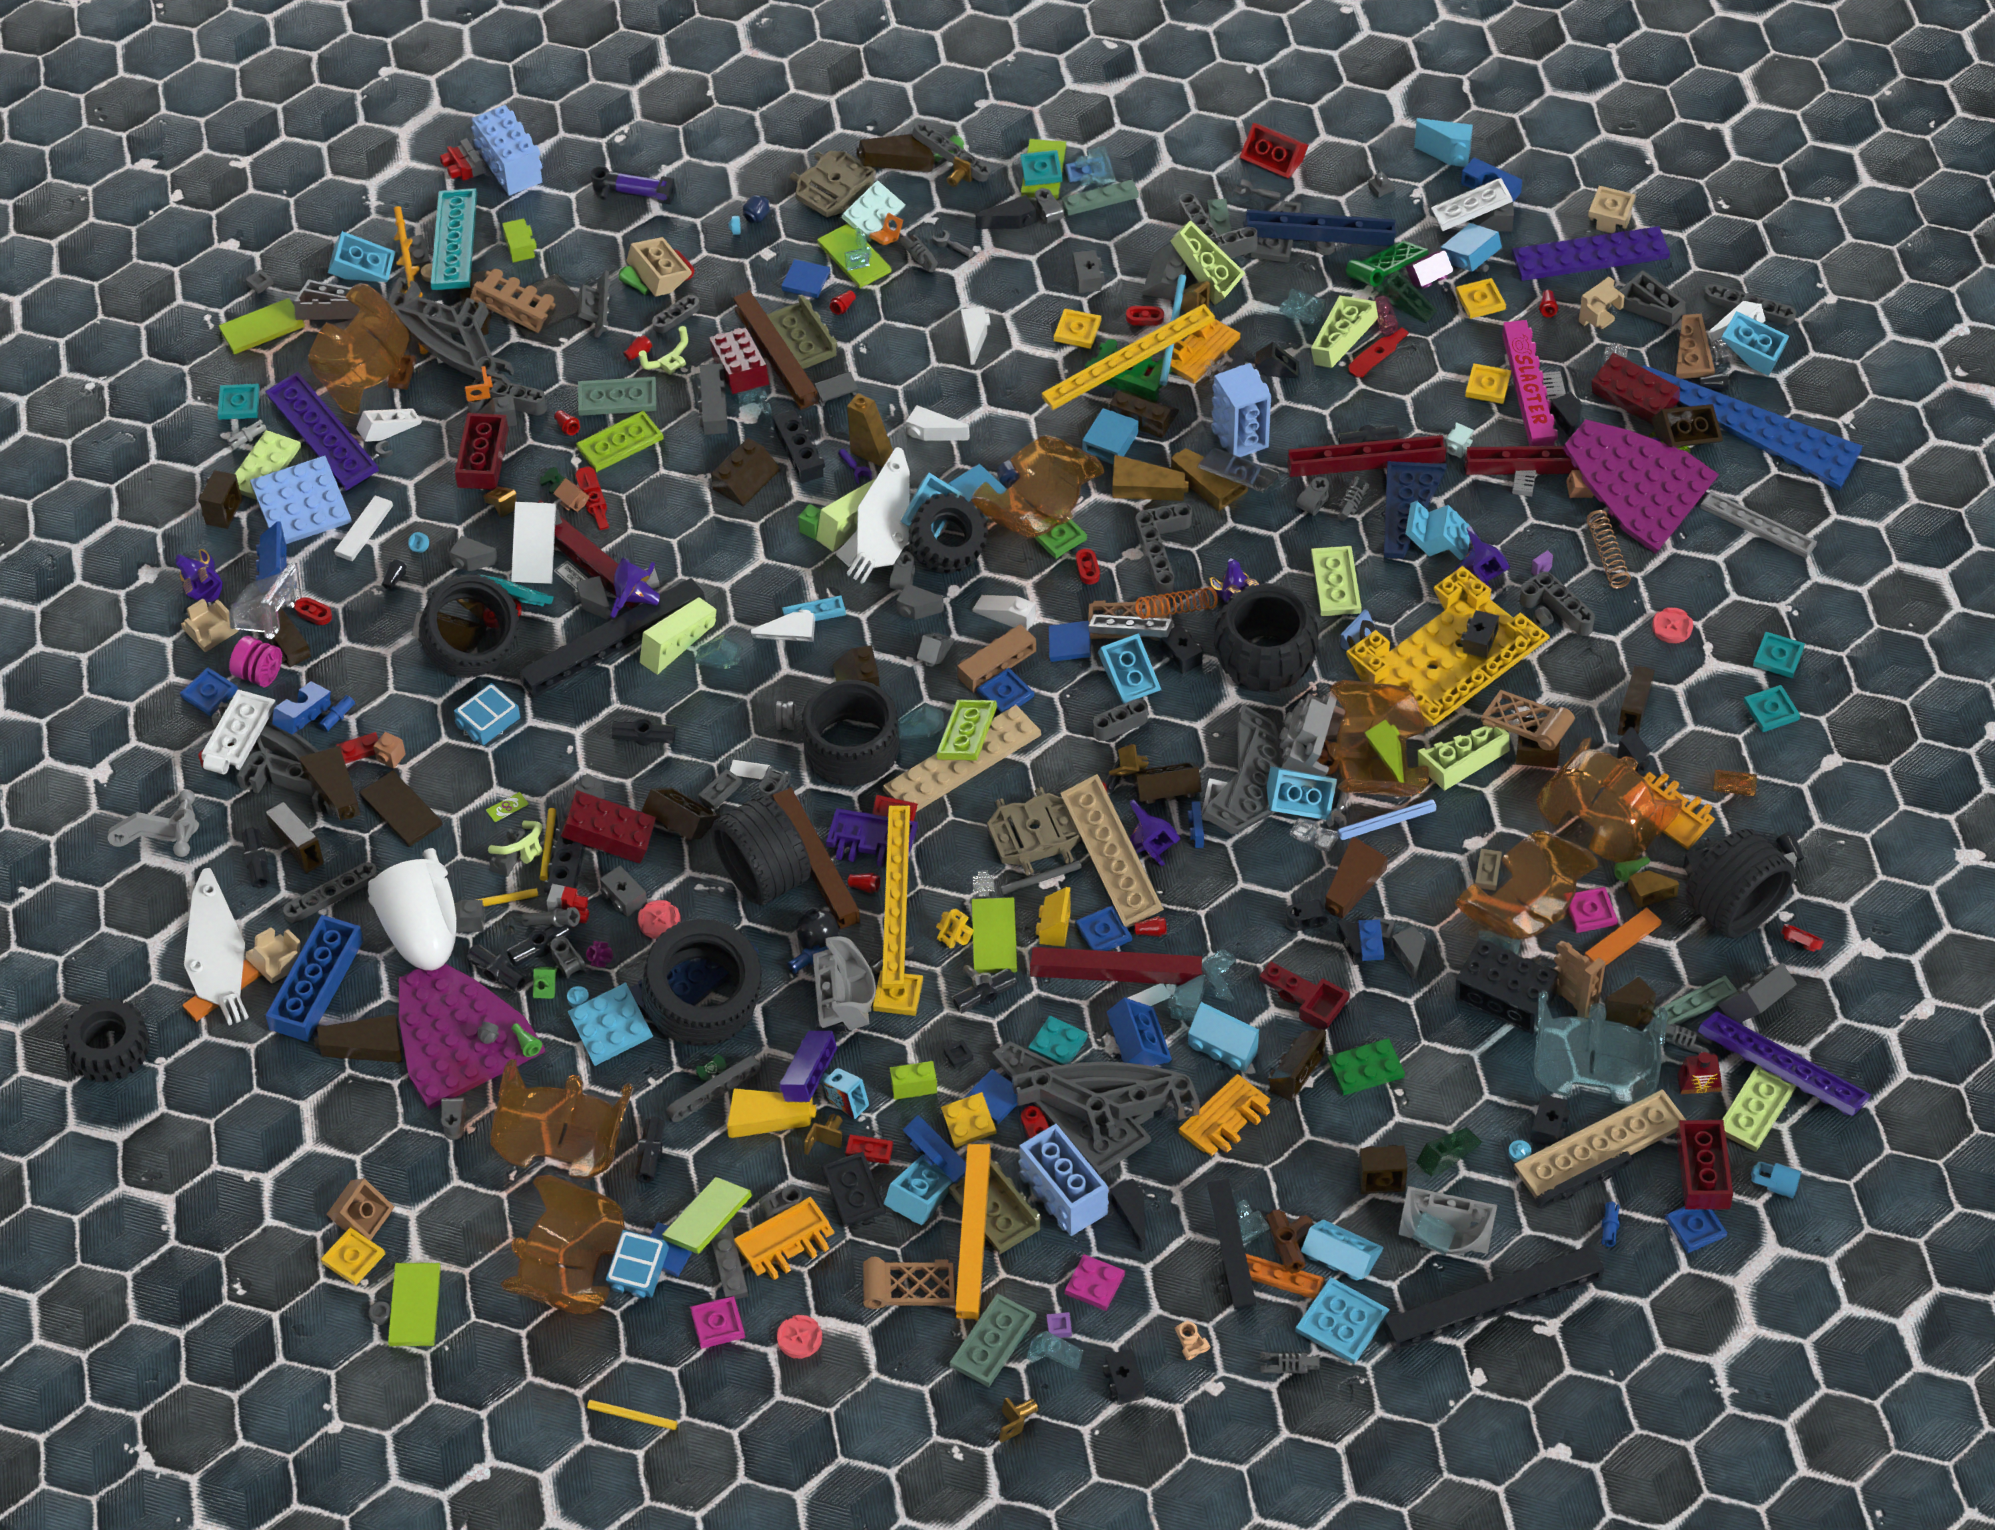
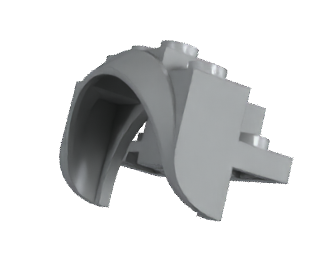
[1279,689,1346,776]
[813,936,876,1030]
[1399,1186,1497,1256]

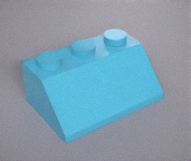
[1266,766,1337,820]
[1188,1002,1259,1072]
[1301,1219,1383,1280]

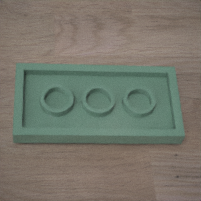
[578,377,657,416]
[950,1293,1036,1387]

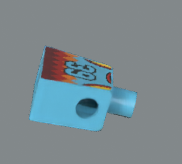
[819,1068,869,1119]

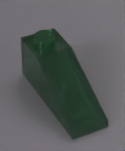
[1377,270,1438,323]
[1416,1127,1482,1177]

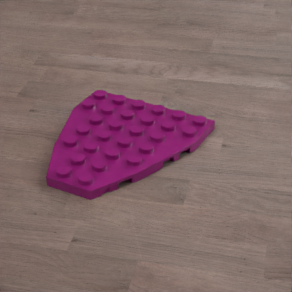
[1563,419,1719,554]
[399,964,545,1110]

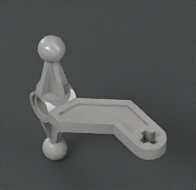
[108,789,199,857]

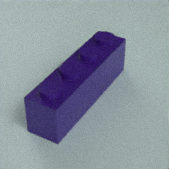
[779,1031,837,1102]

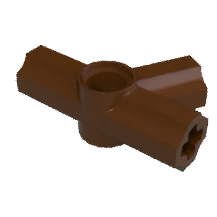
[1266,1209,1314,1274]

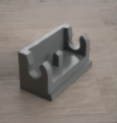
[814,372,858,407]
[489,828,525,877]

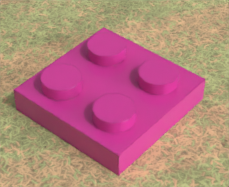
[1065,1254,1125,1311]

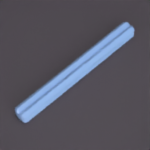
[1338,799,1436,840]

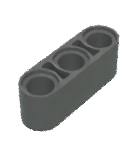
[1093,698,1148,741]

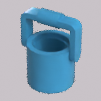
[1751,1162,1802,1199]

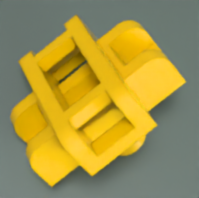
[936,909,974,948]

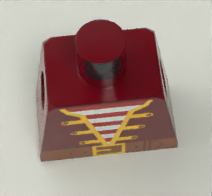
[1677,1052,1722,1094]

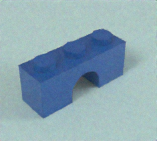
[1461,158,1522,202]
[272,681,331,734]

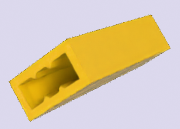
[727,1089,817,1138]

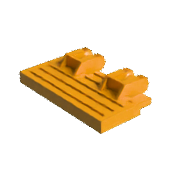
[1163,319,1240,384]
[1622,772,1715,850]
[1179,1074,1270,1156]
[734,1197,834,1280]

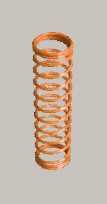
[1135,587,1218,619]

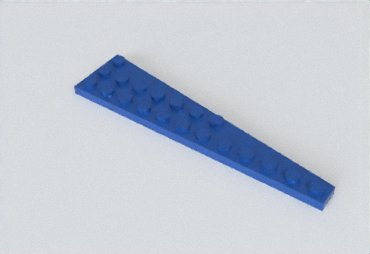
[1642,365,1863,491]

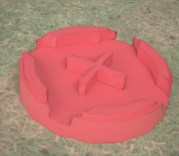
[1652,608,1693,643]
[638,900,680,939]
[777,1315,822,1359]

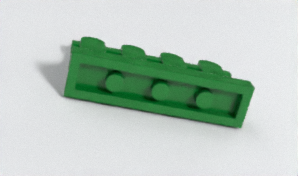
[1085,339,1172,401]

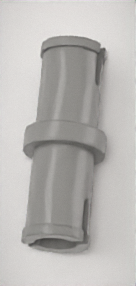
[227,419,267,450]

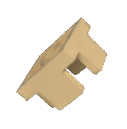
[1588,186,1636,233]
[1579,277,1625,329]
[181,599,239,652]
[246,928,301,983]

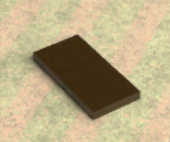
[359,771,443,847]

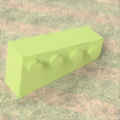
[1170,220,1245,305]
[1311,295,1378,368]
[816,478,876,552]
[640,597,717,675]
[1418,726,1510,791]

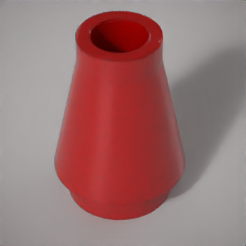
[829,290,856,315]
[1539,290,1558,317]
[623,335,653,361]
[554,410,580,435]
[848,873,881,894]
[1135,916,1167,937]

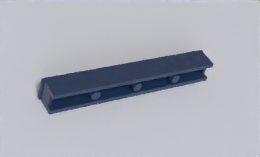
[1243,209,1396,246]

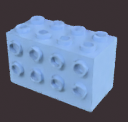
[471,105,542,196]
[1211,363,1271,460]
[1019,1124,1109,1236]

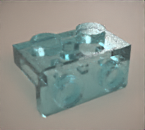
[1279,288,1326,325]

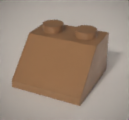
[327,1178,394,1241]

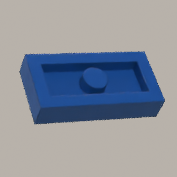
[1188,801,1204,848]
[1358,919,1384,961]

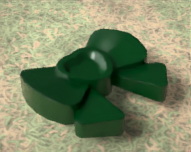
[540,467,570,494]
[695,1054,727,1083]

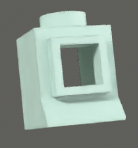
[1445,422,1474,458]

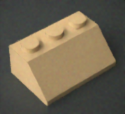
[626,237,692,296]

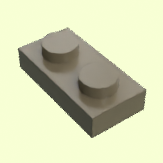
[1475,849,1502,891]

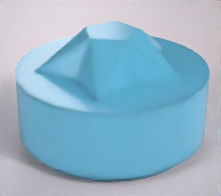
[729,216,741,235]
[408,532,429,553]
[567,986,589,1008]
[1508,1140,1531,1163]

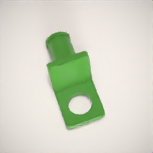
[533,967,558,998]

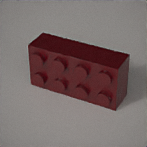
[709,328,769,394]
[1592,352,1680,425]
[455,413,509,490]
[561,790,656,863]
[1676,1120,1733,1210]

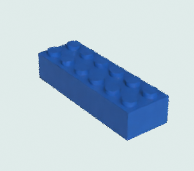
[266,915,364,1042]

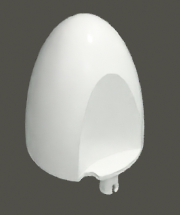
[368,848,456,971]

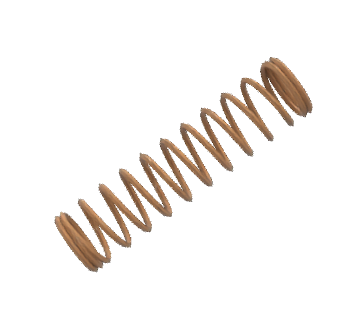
[1586,510,1631,588]

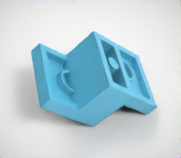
[1405,501,1470,561]

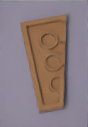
[1676,314,1715,379]

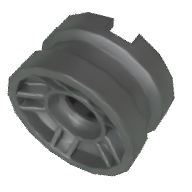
[776,701,795,730]

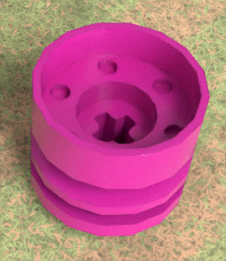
[229,636,282,687]

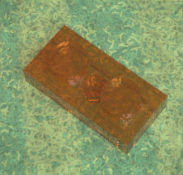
[1713,769,1757,796]

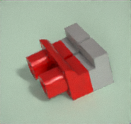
[440,138,484,181]
[547,884,589,928]

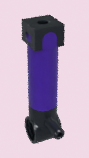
[591,166,676,204]

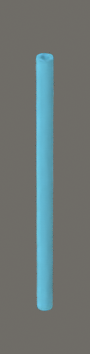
[1159,274,1186,386]

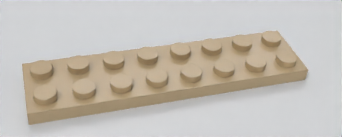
[883,705,1041,812]
[1060,774,1164,928]
[1514,1089,1686,1198]

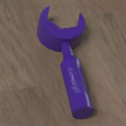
[838,449,872,484]

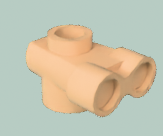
[1175,1320,1211,1360]

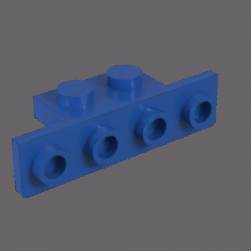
[903,1115,966,1184]

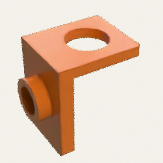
[869,213,903,245]
[465,366,493,402]

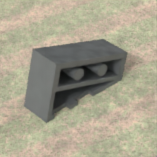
[1619,270,1685,327]
[294,280,363,320]
[698,363,728,435]
[1718,962,1797,1023]

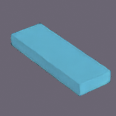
[782,595,846,621]

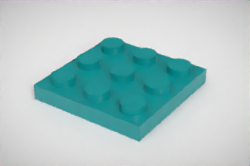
[478,574,554,606]

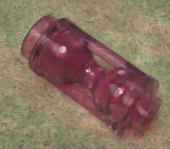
[1373,296,1399,335]

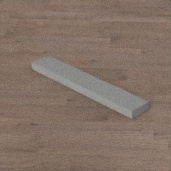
[1700,491,1817,559]

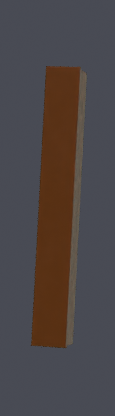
[733,290,818,410]
[773,787,860,929]

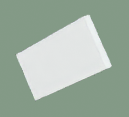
[1431,178,1513,231]
[511,502,556,584]

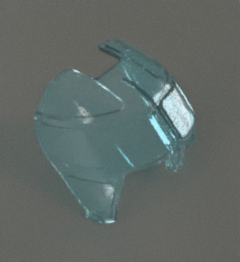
[1533,990,1668,1104]

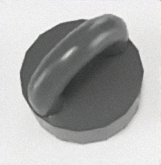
[1533,606,1553,628]

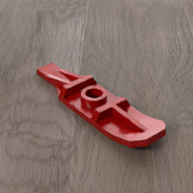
[1349,327,1409,378]
[575,466,609,530]

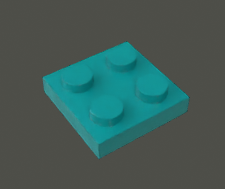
[1020,150,1062,186]
[217,384,260,420]
[1753,632,1805,678]
[1743,685,1800,733]
[1028,1016,1088,1065]

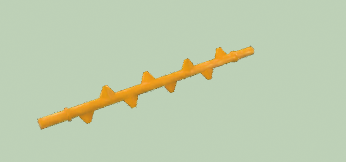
[394,206,428,354]

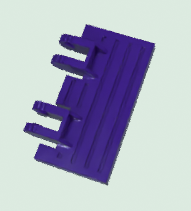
[826,808,918,867]

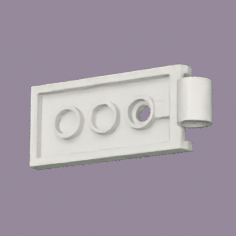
[201,690,276,775]

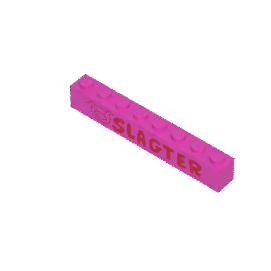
[1502,320,1558,446]

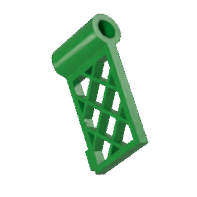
[1346,241,1429,287]

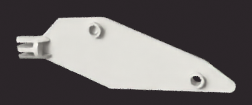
[847,447,910,584]
[184,868,249,1025]

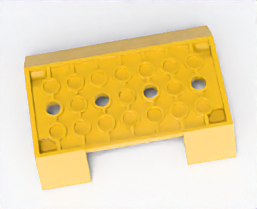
[1346,566,1550,727]

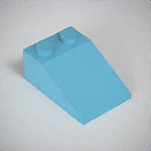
[1414,118,1473,167]
[328,231,395,282]
[1721,311,1789,376]
[900,473,963,539]
[1098,633,1161,704]
[884,1155,954,1225]

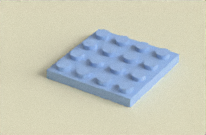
[250,456,352,544]

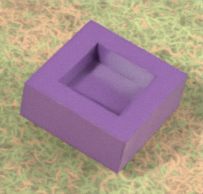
[1531,550,1553,576]
[1047,1312,1072,1339]

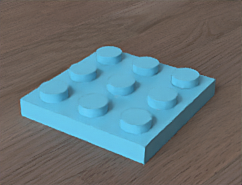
[568,982,653,1066]
[1295,1277,1390,1364]

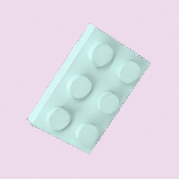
[841,180,905,242]

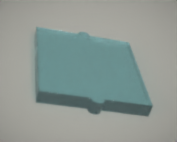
[1412,1212,1457,1255]

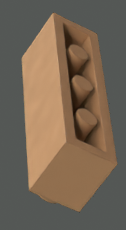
[957,624,1036,693]

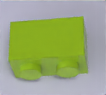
[502,218,537,262]
[890,1061,937,1100]

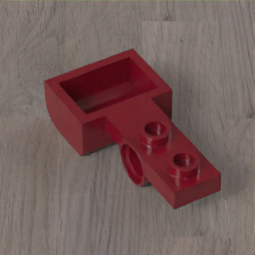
[1259,961,1350,1030]

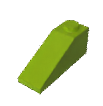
[1365,719,1404,785]

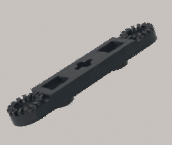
[1534,1151,1633,1209]

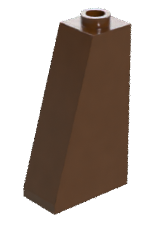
[1325,837,1388,919]

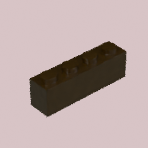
[248,592,311,667]

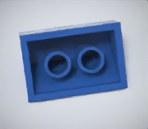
[256,521,287,595]
[1107,997,1172,1066]

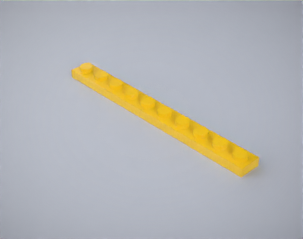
[1042,304,1215,410]
[882,806,910,989]

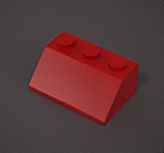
[1239,123,1309,178]

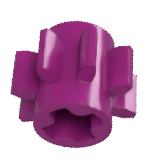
[586,941,613,968]

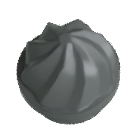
[478,1022,499,1044]

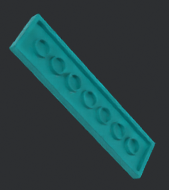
[431,188,477,290]

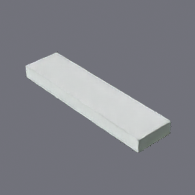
[334,495,393,562]

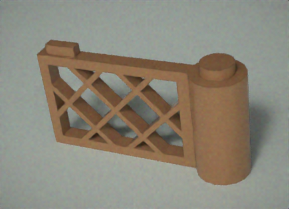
[1088,596,1170,641]
[1481,690,1575,750]
[863,1257,954,1309]

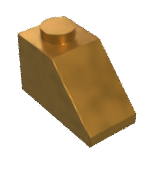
[1181,281,1210,313]
[1627,871,1679,908]

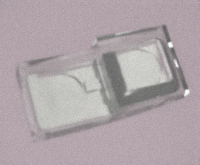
[1289,818,1339,852]

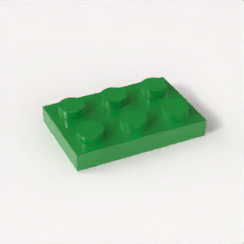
[1327,1038,1405,1096]

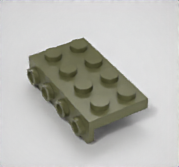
[767,294,838,369]
[949,1159,1041,1255]

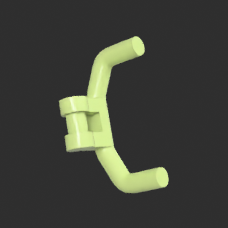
[639,326,688,375]
[488,821,543,864]

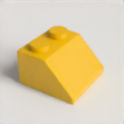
[1036,887,1071,947]

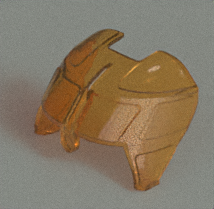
[308,283,410,414]
[971,435,1104,538]
[1328,679,1429,797]
[1536,737,1682,863]
[1455,830,1598,939]
[491,1059,633,1178]
[501,1175,625,1314]

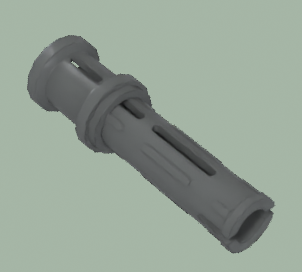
[522,907,580,927]

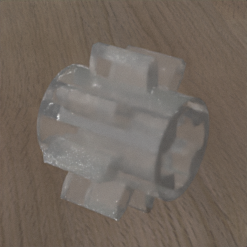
[1603,343,1628,361]
[1204,359,1227,382]
[973,870,994,897]

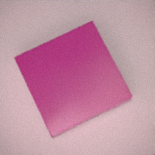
[1564,887,1618,933]
[690,1296,745,1349]

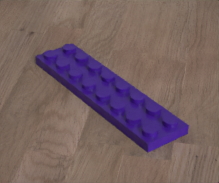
[1512,226,1670,281]
[265,372,379,490]
[1698,1011,1871,1116]

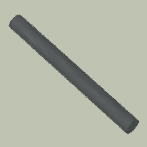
[1000,860,1082,895]

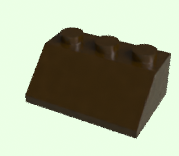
[1109,390,1179,438]
[1651,404,1723,448]
[711,438,780,507]
[411,611,487,653]
[1132,762,1202,804]
[642,787,721,841]
[1268,1029,1326,1102]

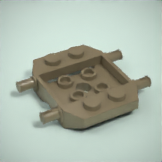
[790,151,876,217]
[987,787,1082,875]

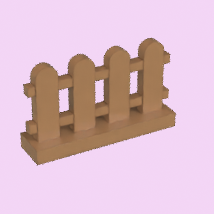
[470,269,556,333]
[1553,941,1606,1023]

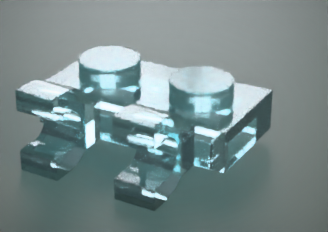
[1075,146,1115,187]
[1237,1199,1270,1244]

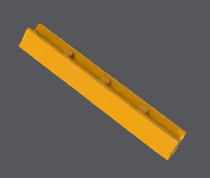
[956,1144,991,1321]

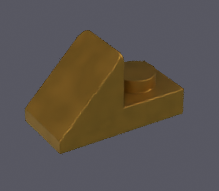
[483,487,517,518]

